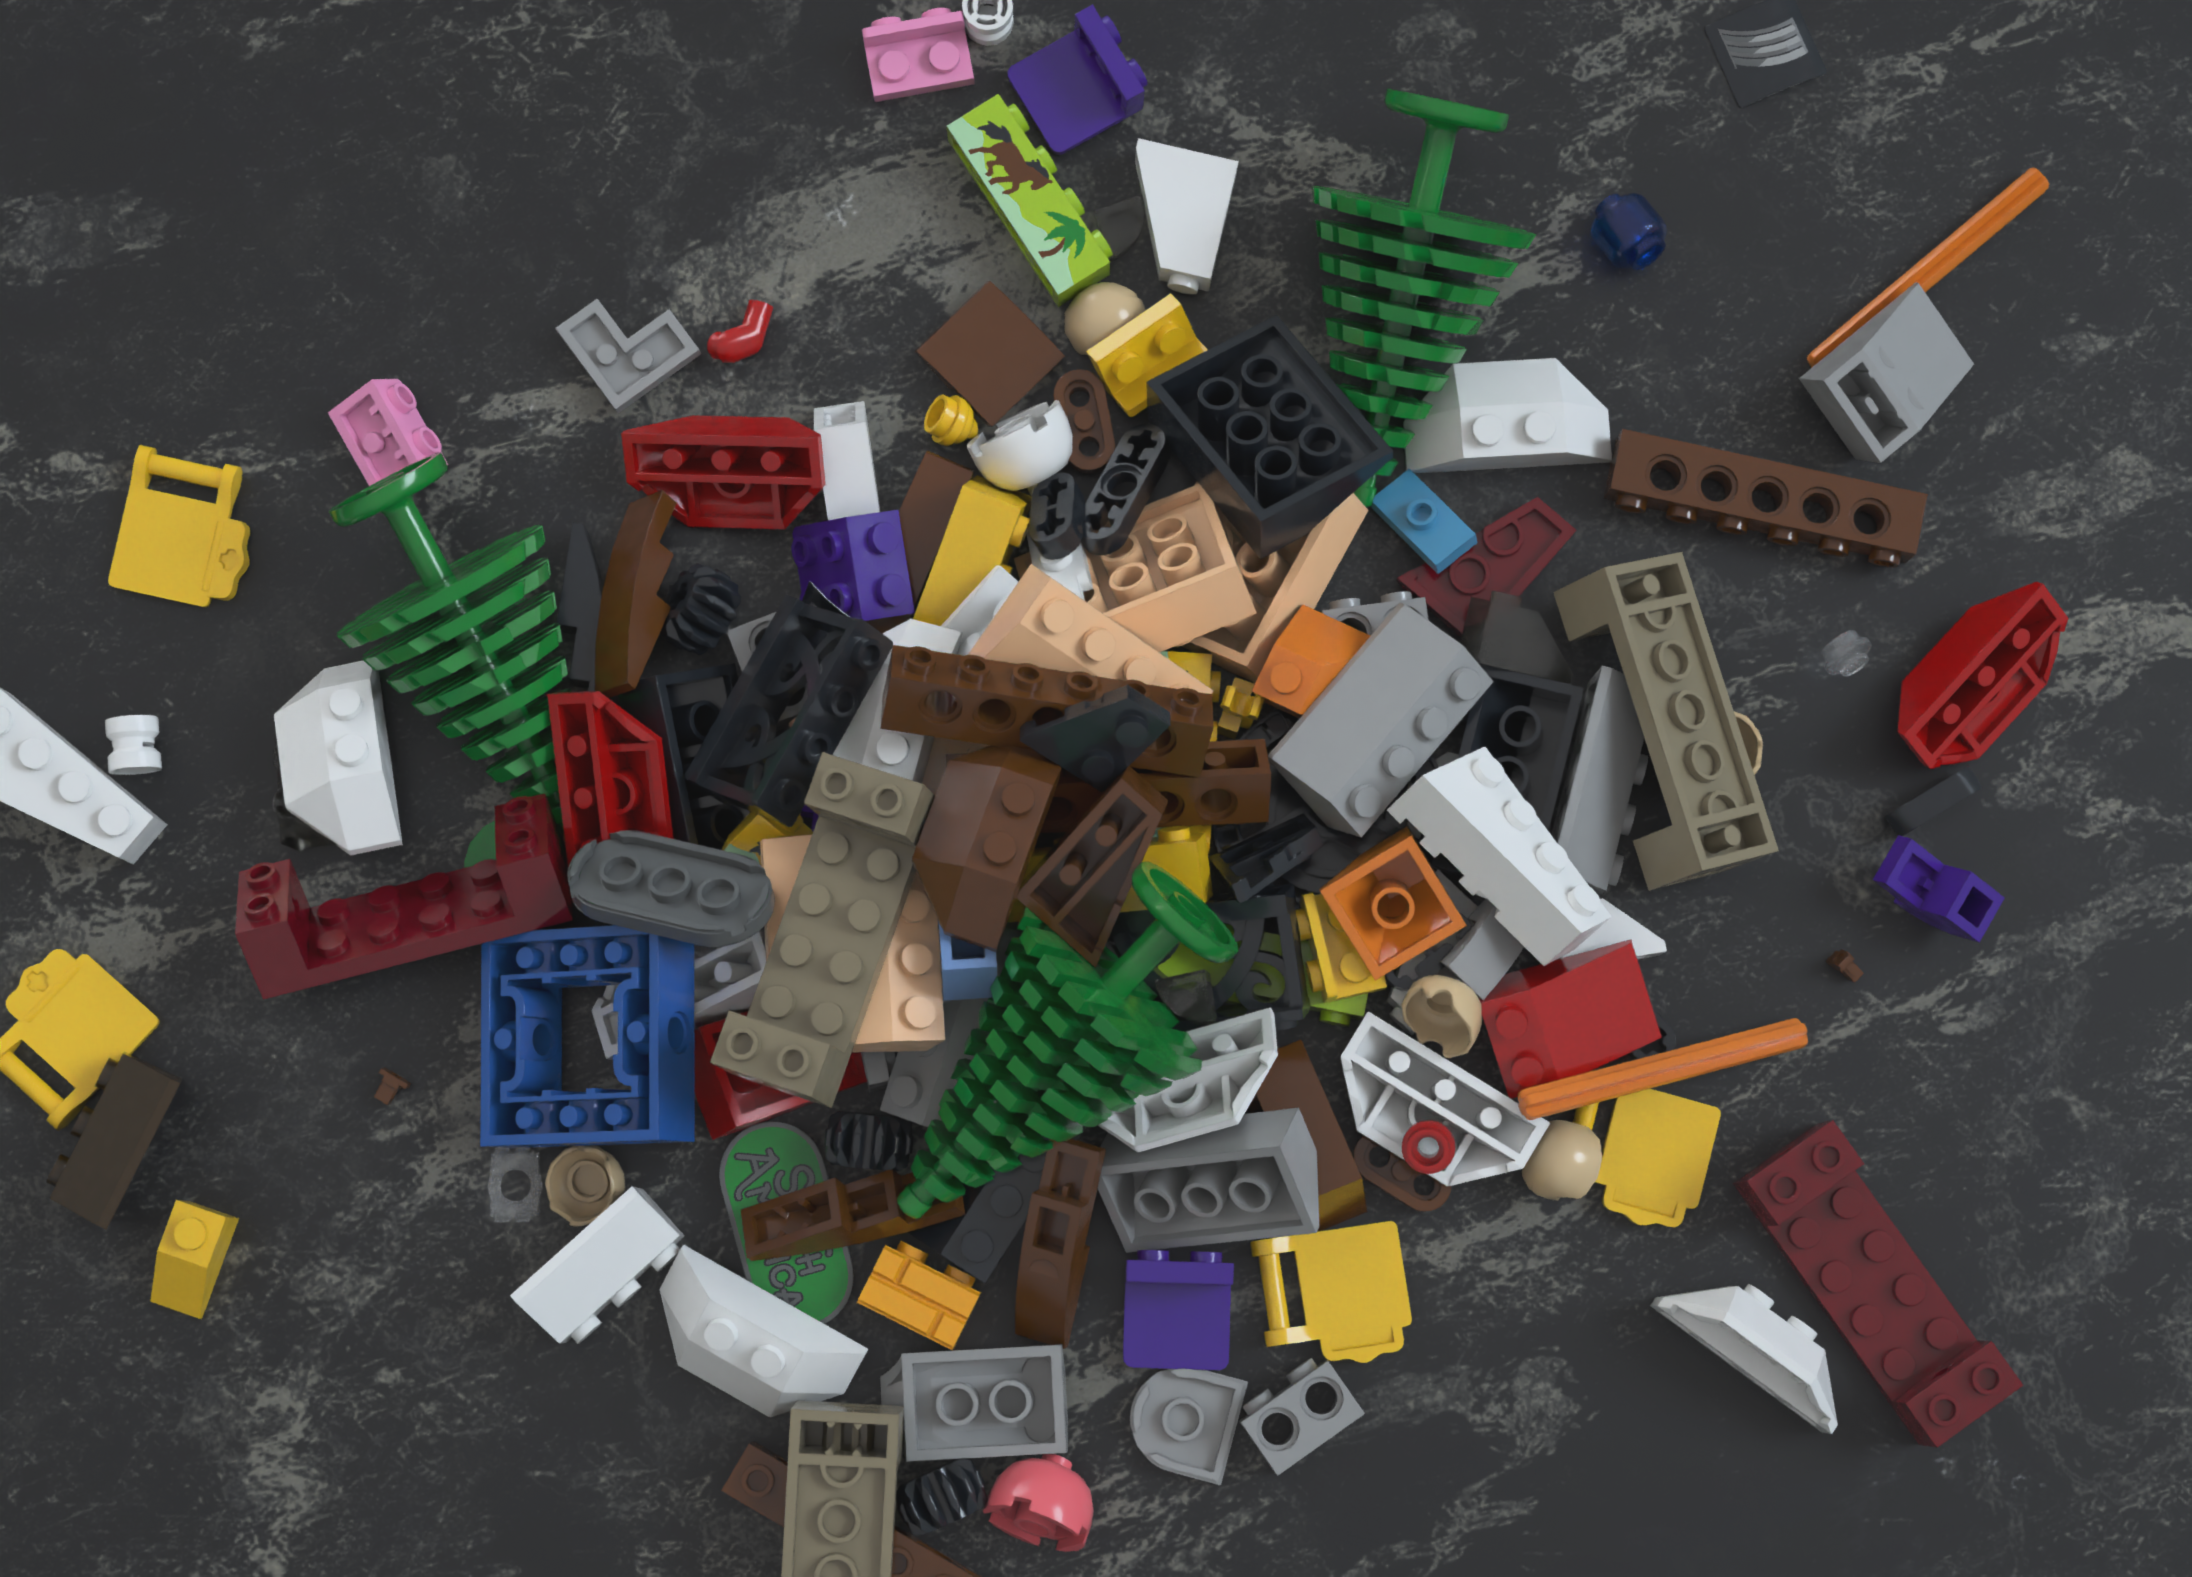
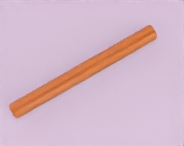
[1807,167,2049,368]
[1517,1018,1808,1120]

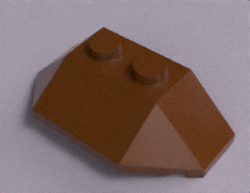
[912,746,1064,952]

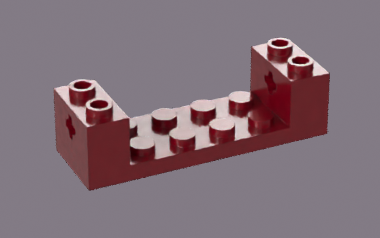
[235,793,573,1000]
[1733,1120,2024,1448]

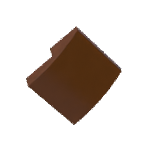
[915,281,1065,427]

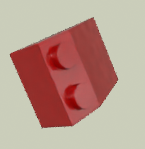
[1478,939,1662,1099]
[695,1011,867,1140]

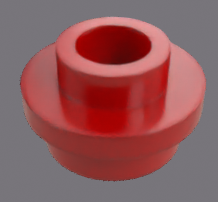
[1402,1120,1455,1174]

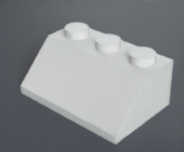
[510,1186,684,1344]

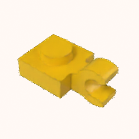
[1217,677,1265,739]

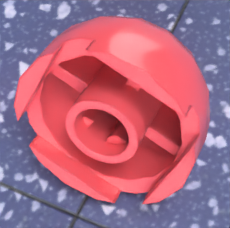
[983,1454,1094,1552]

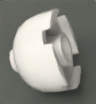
[967,400,1073,495]

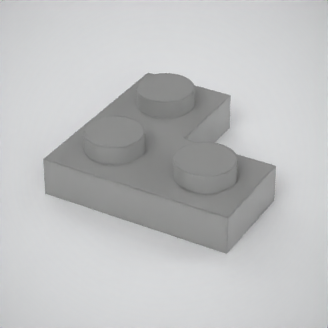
[555,299,701,414]

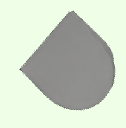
[1130,1369,1248,1485]

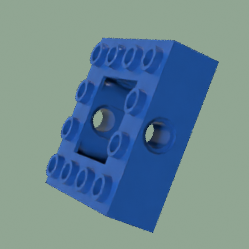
[480,925,695,1148]

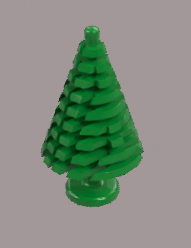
[1311,88,1536,508]
[328,452,571,839]
[897,861,1238,1219]

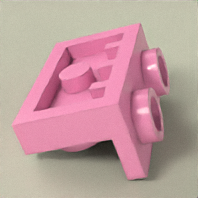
[862,8,975,102]
[328,379,448,486]

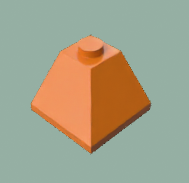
[1251,604,1370,718]
[1319,826,1467,981]

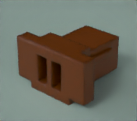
[1826,949,1864,983]
[374,1067,411,1105]

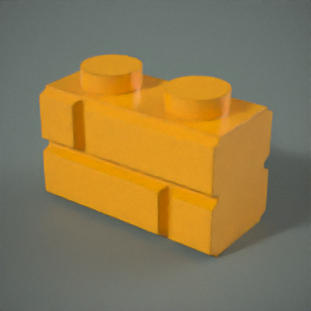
[857,1241,981,1350]

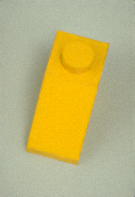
[150,1200,239,1319]

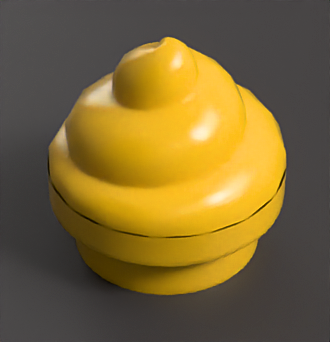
[924,394,978,446]

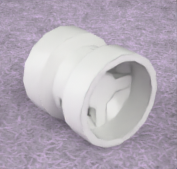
[962,0,1014,46]
[105,715,162,775]

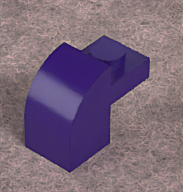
[1873,835,2005,942]

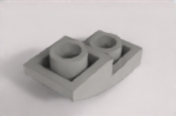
[1441,898,1524,1000]

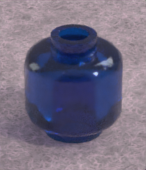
[1590,193,1668,270]

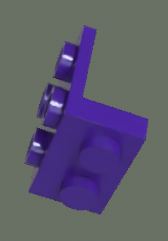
[1008,4,1148,155]
[791,510,915,621]
[1123,1250,1234,1370]

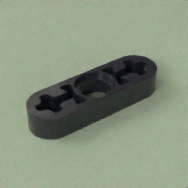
[1081,424,1170,555]

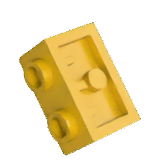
[1086,293,1208,417]
[1296,893,1387,1003]

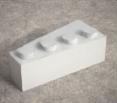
[0,688,168,864]
[1387,747,1612,966]

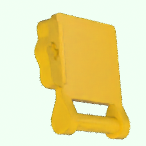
[108,445,250,607]
[0,949,159,1131]
[1573,1071,1721,1227]
[1250,1221,1412,1363]

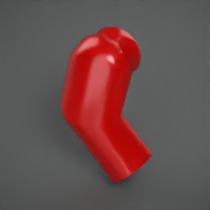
[707,300,773,363]

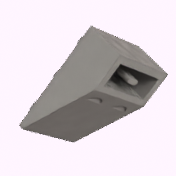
[1799,283,1974,463]

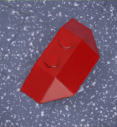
[621,415,826,529]
[1898,581,2069,769]
[547,691,674,903]

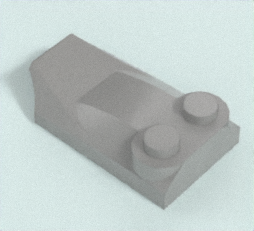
[880,1344,1068,1462]

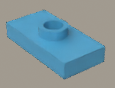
[1371,469,1478,574]

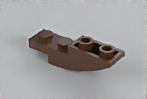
[1015,1139,1106,1349]

